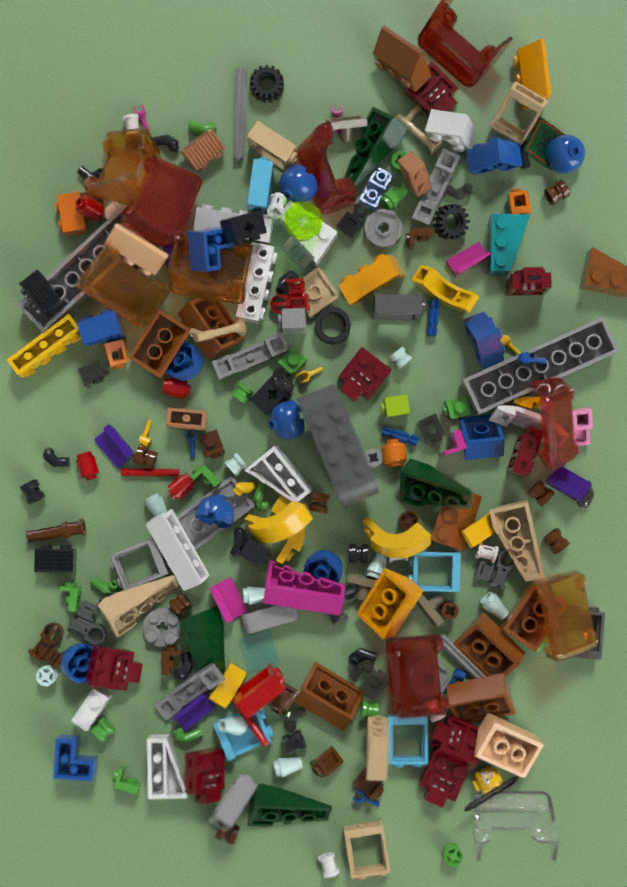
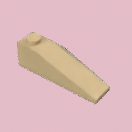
[489,499,545,582]
[98,575,178,638]

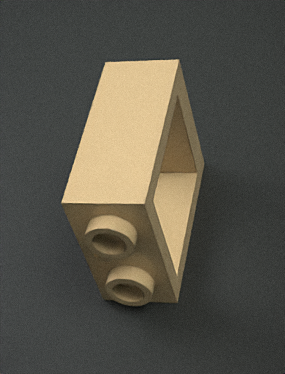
[489,81,549,145]
[247,121,298,171]
[366,716,389,781]
[344,820,390,880]

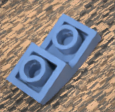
[358,166,393,211]

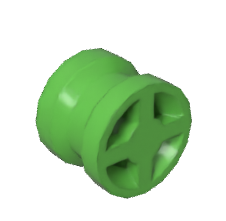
[390,151,407,174]
[230,382,254,405]
[360,700,379,720]
[90,717,115,742]
[442,843,463,867]

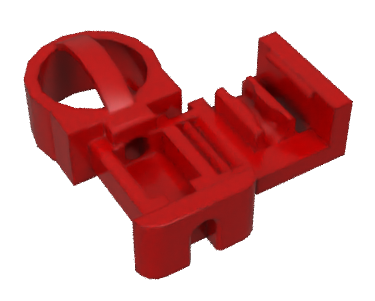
[270,278,310,314]

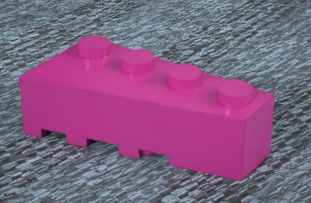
[263,560,345,615]

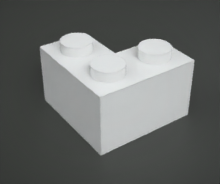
[425,109,477,152]

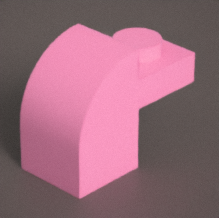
[566,407,593,447]

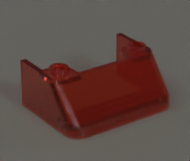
[417,0,513,87]
[529,377,579,471]

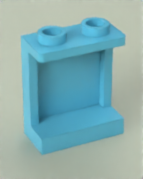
[213,708,274,761]

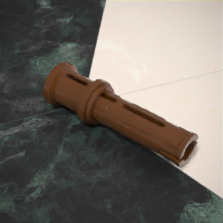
[26,518,87,543]

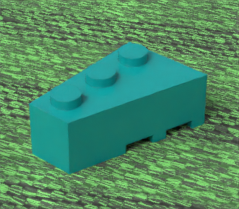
[488,214,530,276]

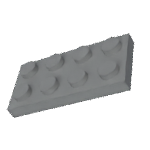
[176,475,255,550]

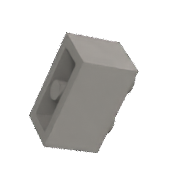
[278,308,306,334]

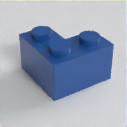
[466,137,522,175]
[187,227,234,272]
[77,309,127,347]
[463,311,505,369]
[53,735,98,781]

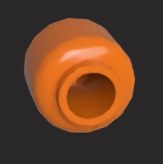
[381,439,407,468]

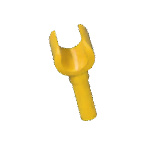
[500,335,521,355]
[296,367,323,384]
[139,420,152,448]

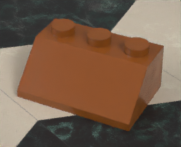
[373,25,431,92]
[177,292,246,361]
[128,309,190,378]
[430,493,482,551]
[500,580,568,652]
[453,612,526,677]
[293,662,365,731]
[447,673,516,723]

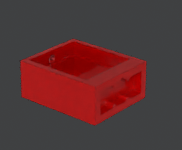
[234,663,286,719]

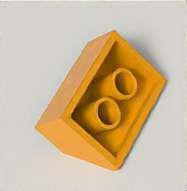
[513,39,552,110]
[356,569,423,639]

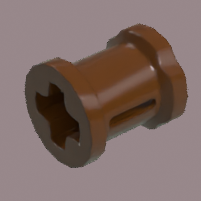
[439,601,459,620]

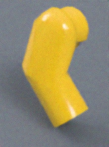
[233,480,257,496]

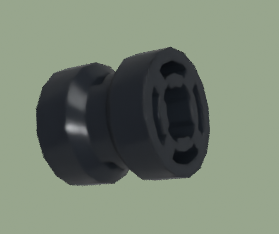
[19,479,46,505]
[348,544,369,563]
[282,729,307,755]

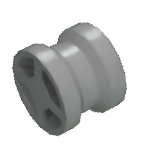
[364,448,383,468]

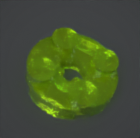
[284,202,323,242]

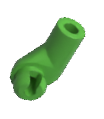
[174,727,203,743]

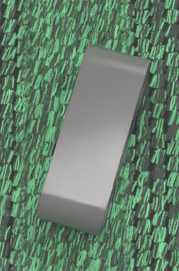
[241,605,300,634]

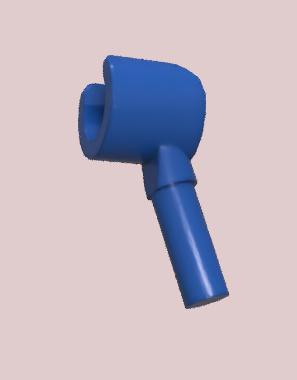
[518,352,547,365]
[185,430,197,457]
[444,668,466,692]
[353,790,380,807]

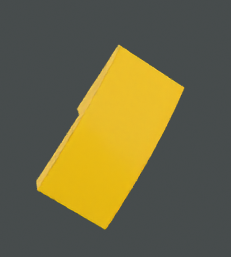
[510,397,555,411]
[461,512,495,548]
[208,663,247,709]

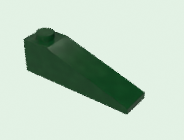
[344,107,409,186]
[400,458,473,509]
[179,606,225,692]
[247,783,332,827]

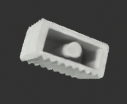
[71,687,112,731]

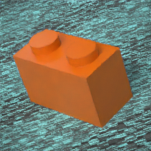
[55,191,89,237]

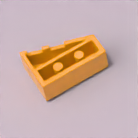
[338,254,406,305]

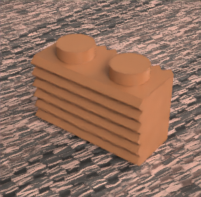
[180,128,226,171]
[398,151,432,197]
[166,407,208,431]

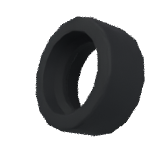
[315,307,351,345]

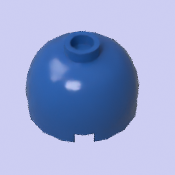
[545,135,585,174]
[279,164,318,204]
[166,341,203,381]
[268,400,305,440]
[195,494,235,529]
[303,550,343,583]
[61,644,93,684]

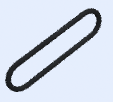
[464,776,519,812]

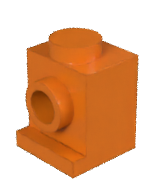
[507,188,531,215]
[101,339,129,369]

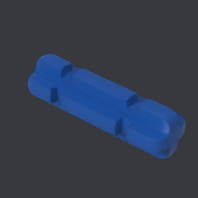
[426,299,440,337]
[381,426,419,446]

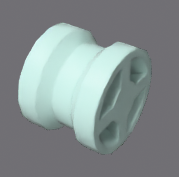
[389,347,413,370]
[225,452,248,477]
[36,665,58,686]

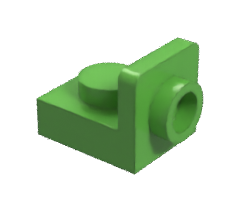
[277,347,307,376]
[442,396,471,420]
[191,465,222,488]
[59,582,82,612]
[112,766,141,794]

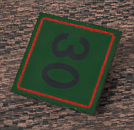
[523,117,566,170]

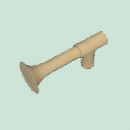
[396,105,443,157]
[189,317,246,342]

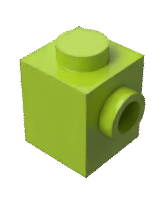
[381,394,410,418]

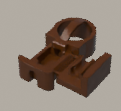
[28,622,64,669]

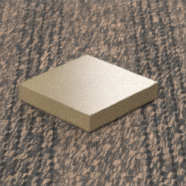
[288,266,341,320]

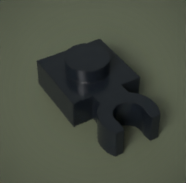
[336,203,368,239]

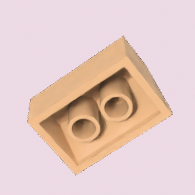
[104,223,169,276]
[475,713,544,778]

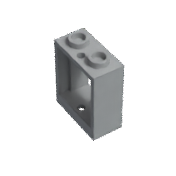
[110,538,170,590]
[208,775,257,832]

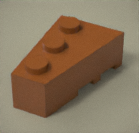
[580,247,627,298]

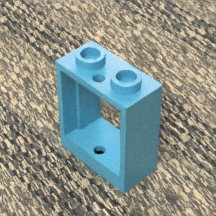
[247,157,274,214]
[408,551,461,592]
[387,713,428,768]

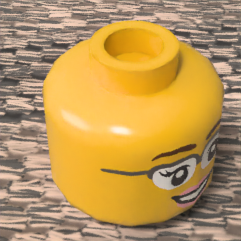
[472,766,503,795]

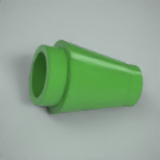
[380,184,408,210]

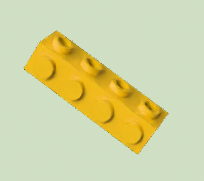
[7,314,81,378]

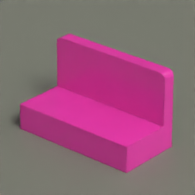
[446,242,491,278]
[439,429,466,457]
[209,577,248,623]

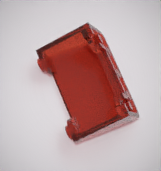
[297,121,357,215]
[121,155,203,247]
[386,634,449,719]

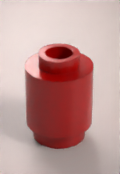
[75,195,105,221]
[162,377,191,400]
[76,451,100,481]
[167,473,196,500]

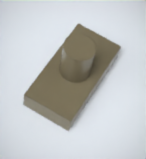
[325,115,367,142]
[346,573,377,600]
[416,593,445,627]

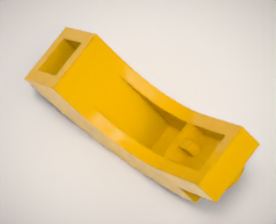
[411,264,479,313]
[271,495,305,564]
[244,501,313,543]
[362,517,431,558]

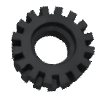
[250,64,284,103]
[432,204,470,239]

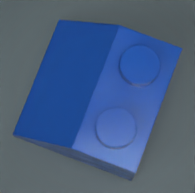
[459,415,505,460]

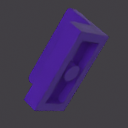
[94,424,135,468]
[546,465,592,503]
[172,691,216,731]

